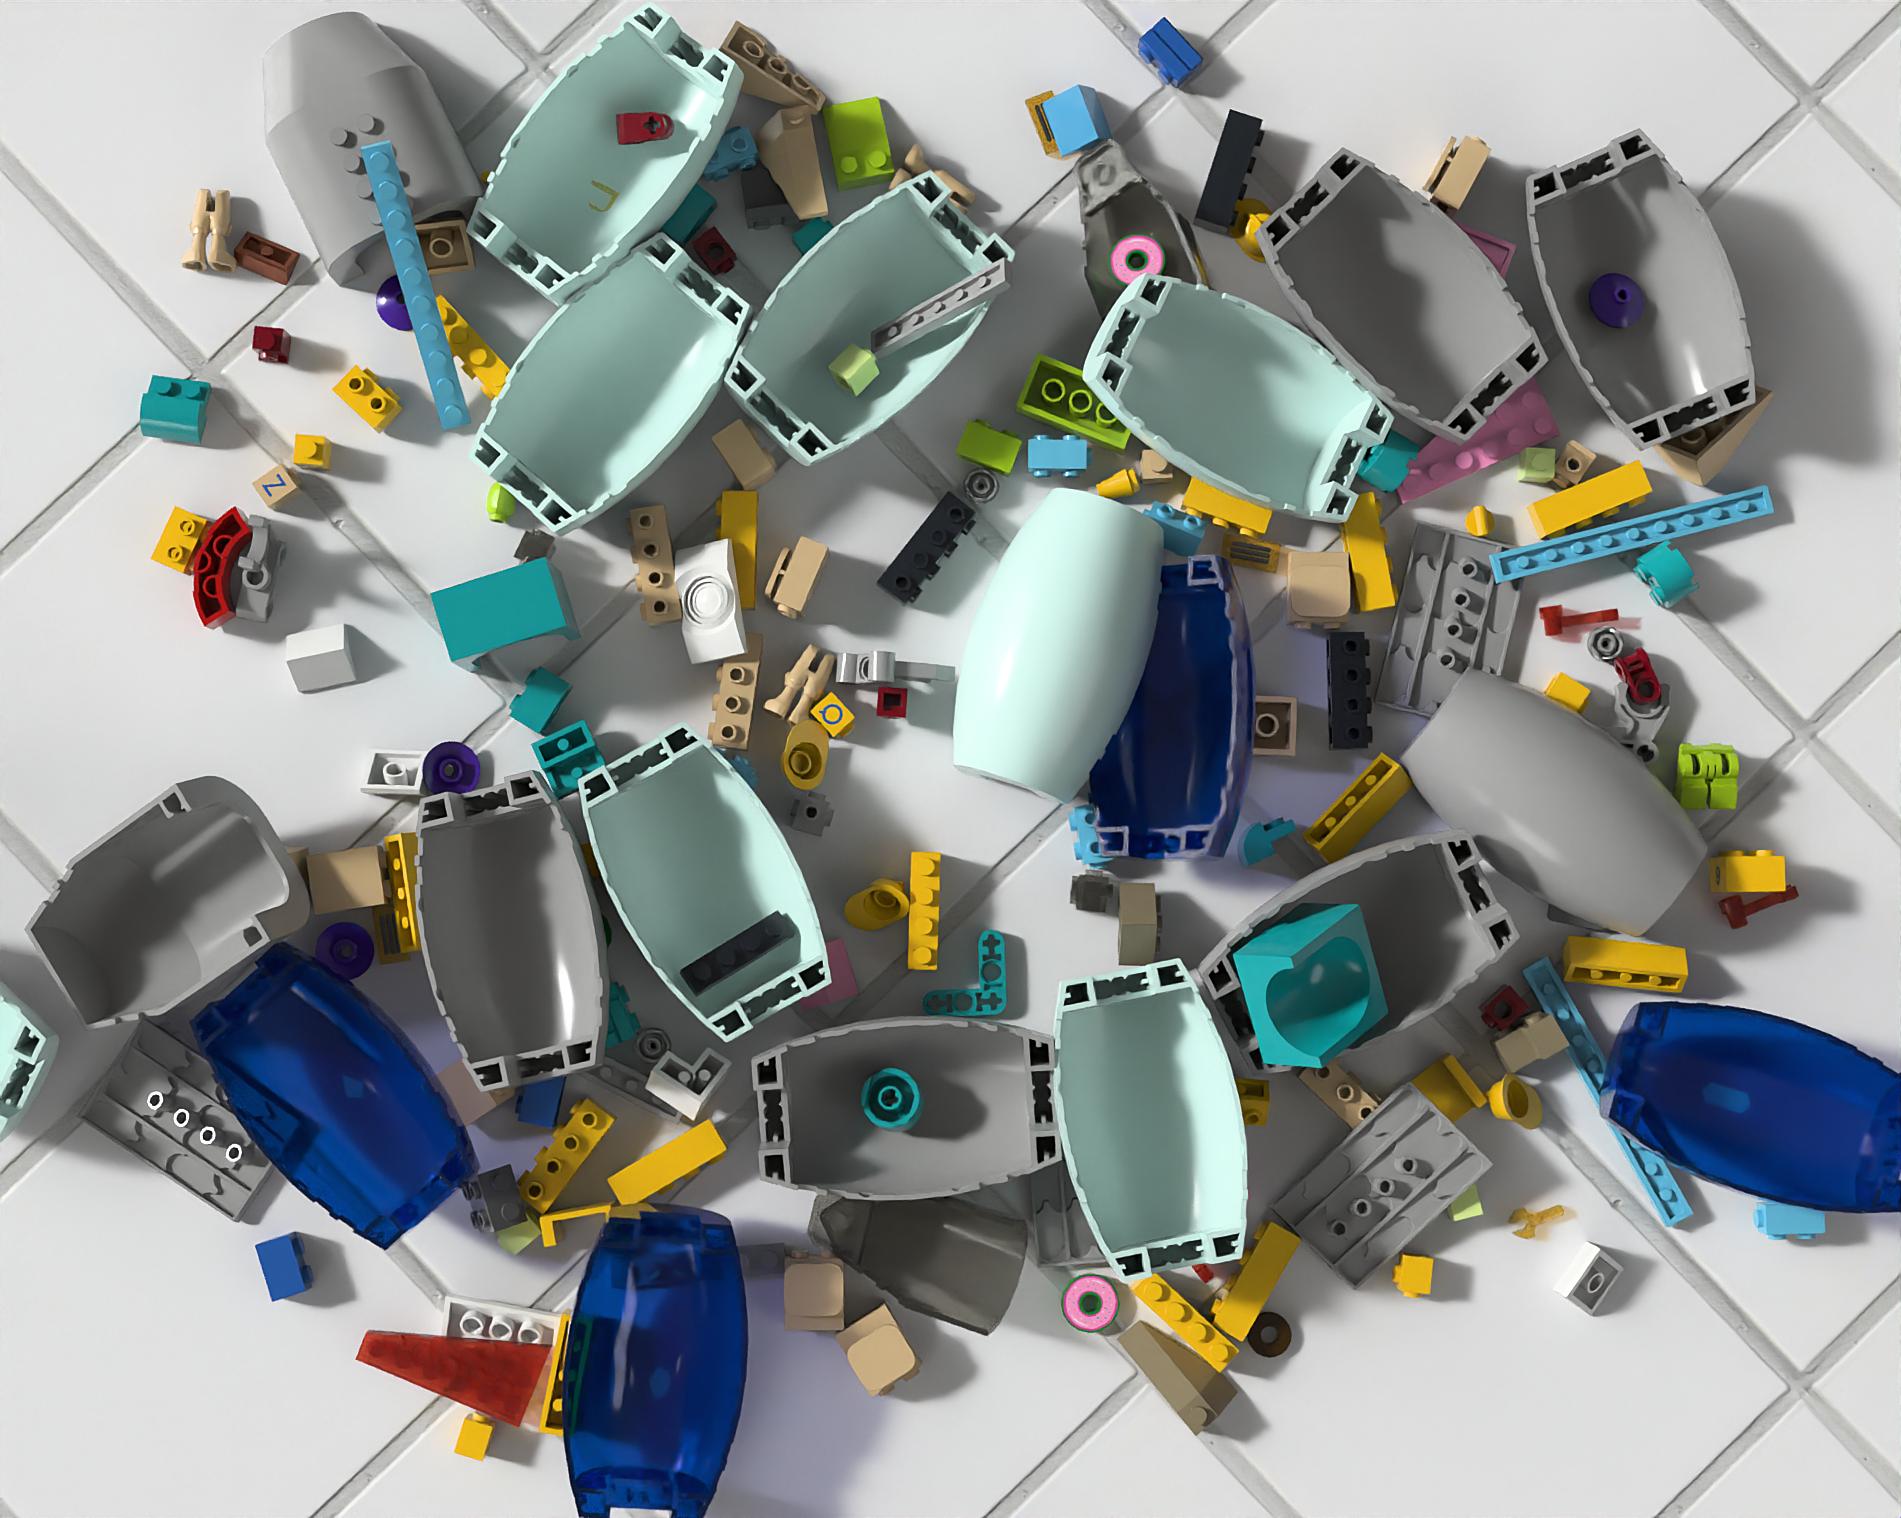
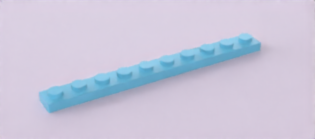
[360,140,471,430]
[1489,485,1775,584]
[1519,956,1693,1228]

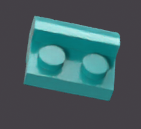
[140,375,212,444]
[531,719,607,801]
[1237,817,1297,867]

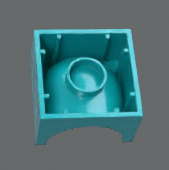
[430,557,582,672]
[1233,903,1389,1068]

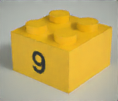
[1709,850,1786,893]

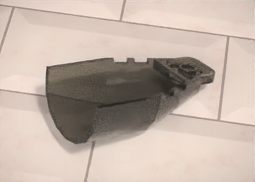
[1073,139,1218,322]
[807,1194,1028,1336]

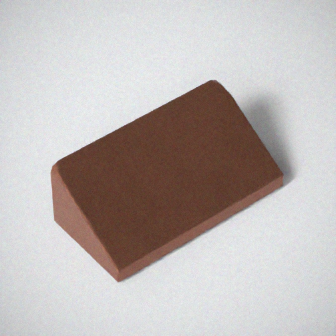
[234,231,300,285]

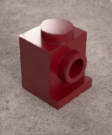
[252,326,291,364]
[876,687,908,719]

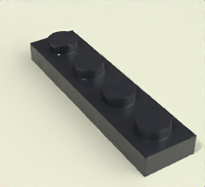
[679,910,795,997]

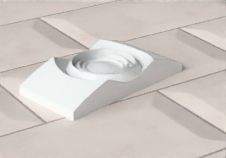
[675,538,747,665]

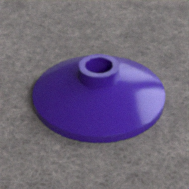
[1589,273,1644,328]
[376,274,413,331]
[422,741,480,795]
[315,922,375,981]

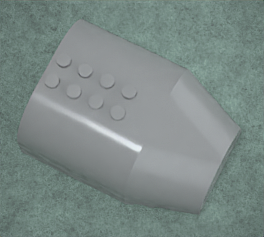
[262,12,485,286]
[24,776,310,1031]

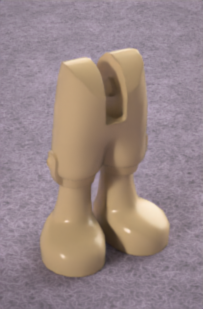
[888,144,977,215]
[182,189,237,273]
[762,644,836,727]

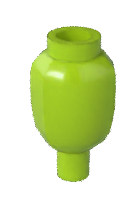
[486,482,517,524]

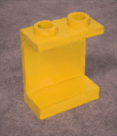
[1410,1053,1488,1123]
[539,1199,625,1247]

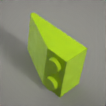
[822,96,895,192]

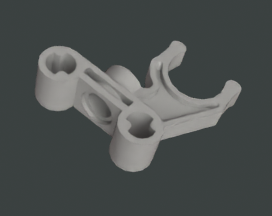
[236,514,287,623]
[836,651,955,685]
[1601,682,1670,767]

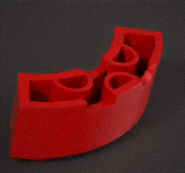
[192,506,253,630]

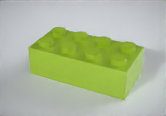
[1015,353,1131,455]

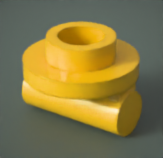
[1465,506,1495,537]

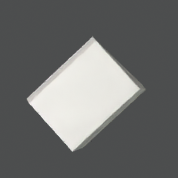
[286,623,356,692]
[360,749,429,796]
[1553,1241,1624,1316]

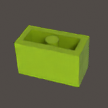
[955,419,1022,478]

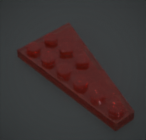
[355,1329,553,1428]

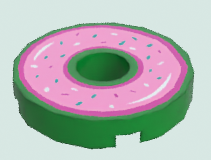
[1108,234,1166,289]
[1061,1273,1120,1333]

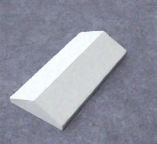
[440,1293,562,1366]

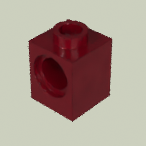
[691,226,737,277]
[1478,984,1529,1030]

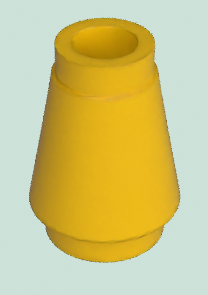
[1096,468,1141,499]

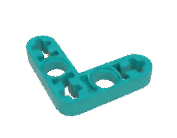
[922,930,1007,1016]

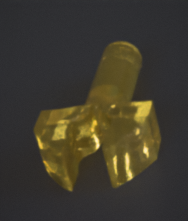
[1508,1205,1564,1239]

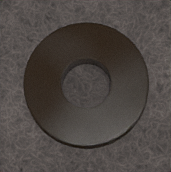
[1247,1312,1292,1358]

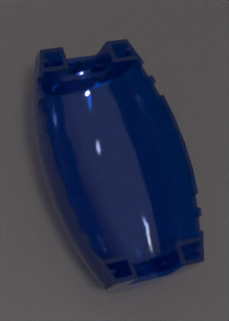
[1087,554,1257,862]
[189,941,481,1251]
[1599,1001,1901,1214]
[561,1203,749,1518]

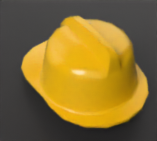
[1228,198,1273,262]
[780,720,829,790]
[844,878,910,931]
[1483,1073,1543,1130]

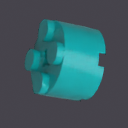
[1356,428,1419,494]
[1633,540,1699,608]
[861,1068,925,1132]

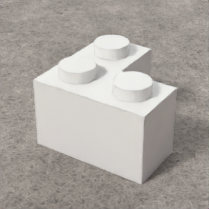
[645,1047,732,1120]

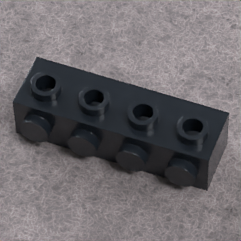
[1192,109,1265,235]
[877,491,977,606]
[1326,632,1373,751]

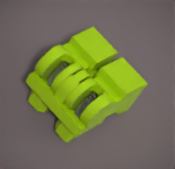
[1672,743,1739,810]

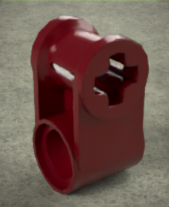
[616,112,674,145]
[1613,647,1661,706]

